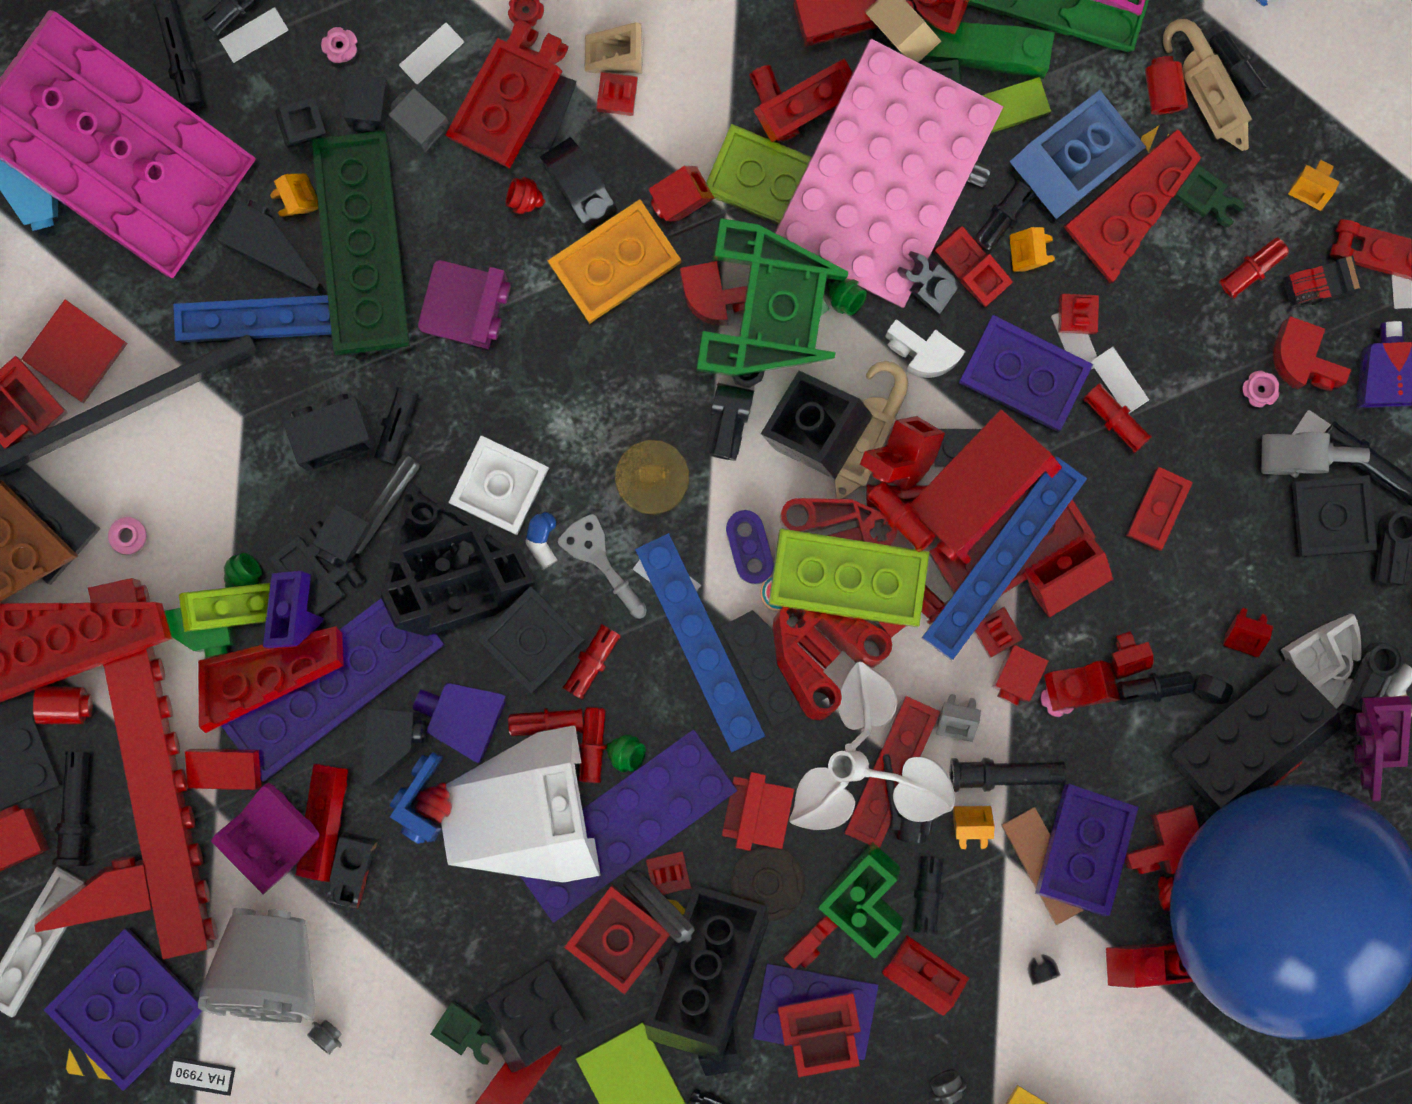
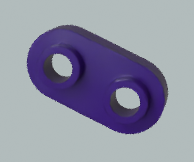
[726,510,774,584]

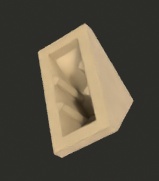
[865,0,941,62]
[585,22,643,74]

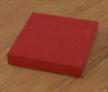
[21,299,128,403]

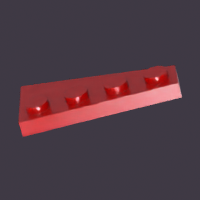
[1063,129,1201,283]
[198,626,344,733]

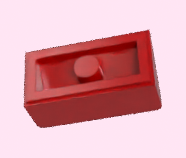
[882,935,969,1015]

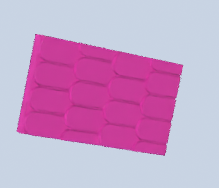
[0,10,256,278]

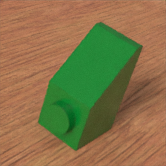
[165,608,237,658]

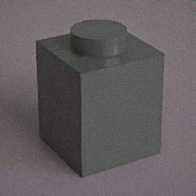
[389,88,450,152]

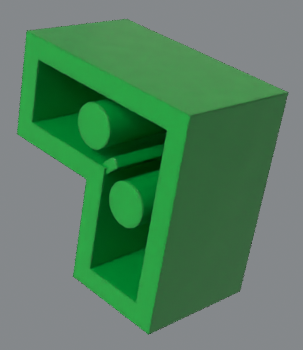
[818,842,903,959]

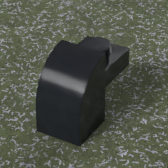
[540,137,617,230]

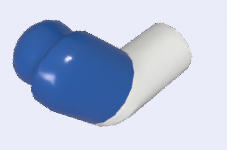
[525,512,558,570]

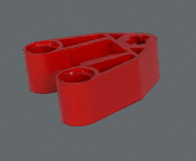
[780,498,898,546]
[773,607,892,720]

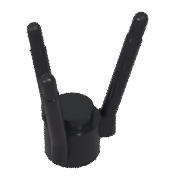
[883,754,933,843]

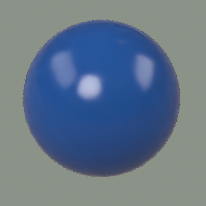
[1170,784,1412,1040]

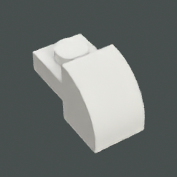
[885,320,965,378]

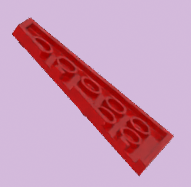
[0,602,172,702]

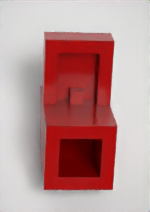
[680,261,747,326]
[1273,316,1351,391]
[860,416,945,490]
[1124,805,1199,874]

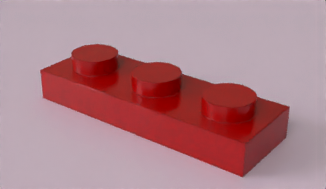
[753,58,853,142]
[295,764,348,882]

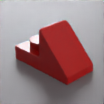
[1044,660,1120,712]

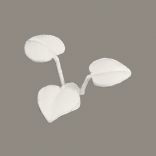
[789,662,955,830]

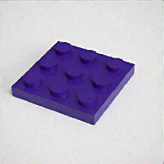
[44,928,204,1091]

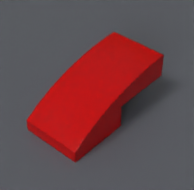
[932,226,1013,307]

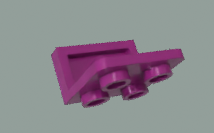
[418,260,511,349]
[1354,696,1412,802]
[211,783,319,895]

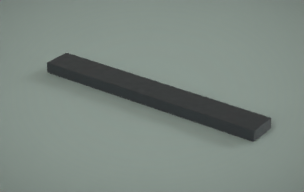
[0,335,258,476]

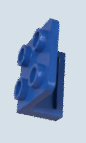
[389,752,444,844]

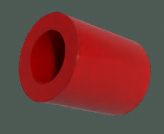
[1145,56,1188,115]
[33,686,93,724]

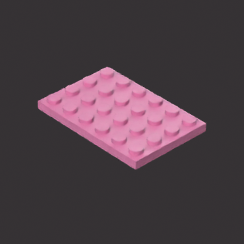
[775,39,1003,308]

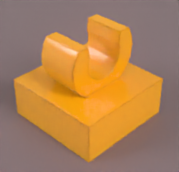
[1288,159,1339,211]
[270,173,319,217]
[1009,227,1055,272]
[953,806,995,849]

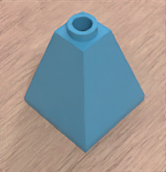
[0,160,58,231]

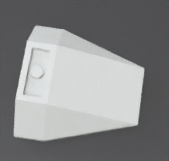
[441,726,601,883]

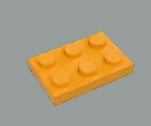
[547,199,682,324]

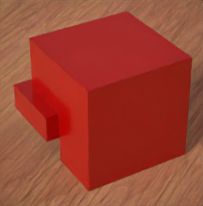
[0,356,68,449]
[722,772,794,851]
[777,992,861,1077]

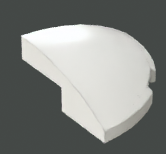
[1281,614,1361,709]

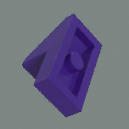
[263,571,324,648]

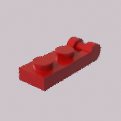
[1330,219,1412,280]

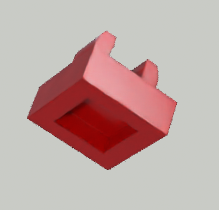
[596,72,638,116]
[1058,294,1099,334]
[974,607,1023,658]
[1223,608,1273,658]
[1112,631,1154,680]
[646,851,691,895]

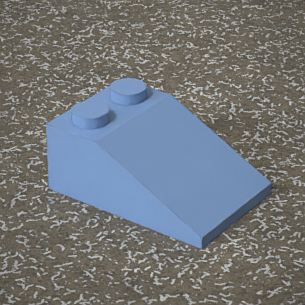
[1010,90,1146,219]

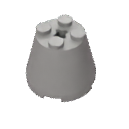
[198,908,315,1023]

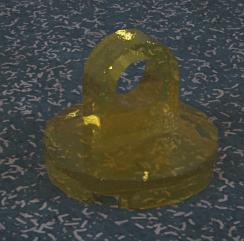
[615,440,689,515]

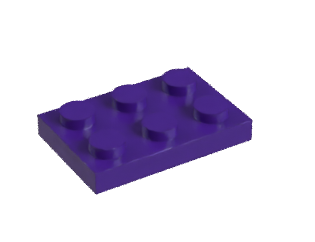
[959,315,1093,432]
[1035,784,1139,916]
[753,963,879,1060]

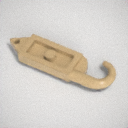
[1163,19,1252,151]
[834,361,908,499]

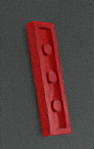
[844,696,941,848]

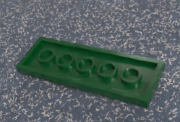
[311,130,410,356]

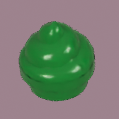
[828,279,867,315]
[223,553,262,588]
[606,734,646,772]

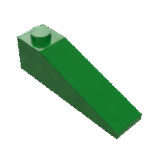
[899,19,1055,79]

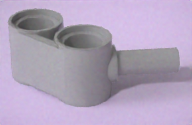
[1261,432,1370,475]

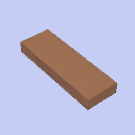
[1001,807,1084,925]

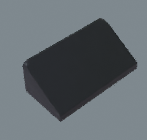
[523,76,577,150]

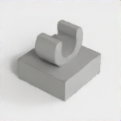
[936,694,981,742]

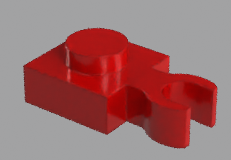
[783,915,838,969]

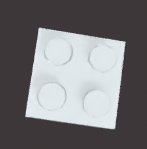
[449,436,549,535]

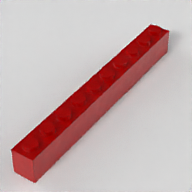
[88,578,218,959]

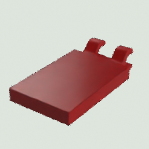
[445,19,569,168]

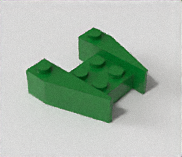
[695,218,848,376]

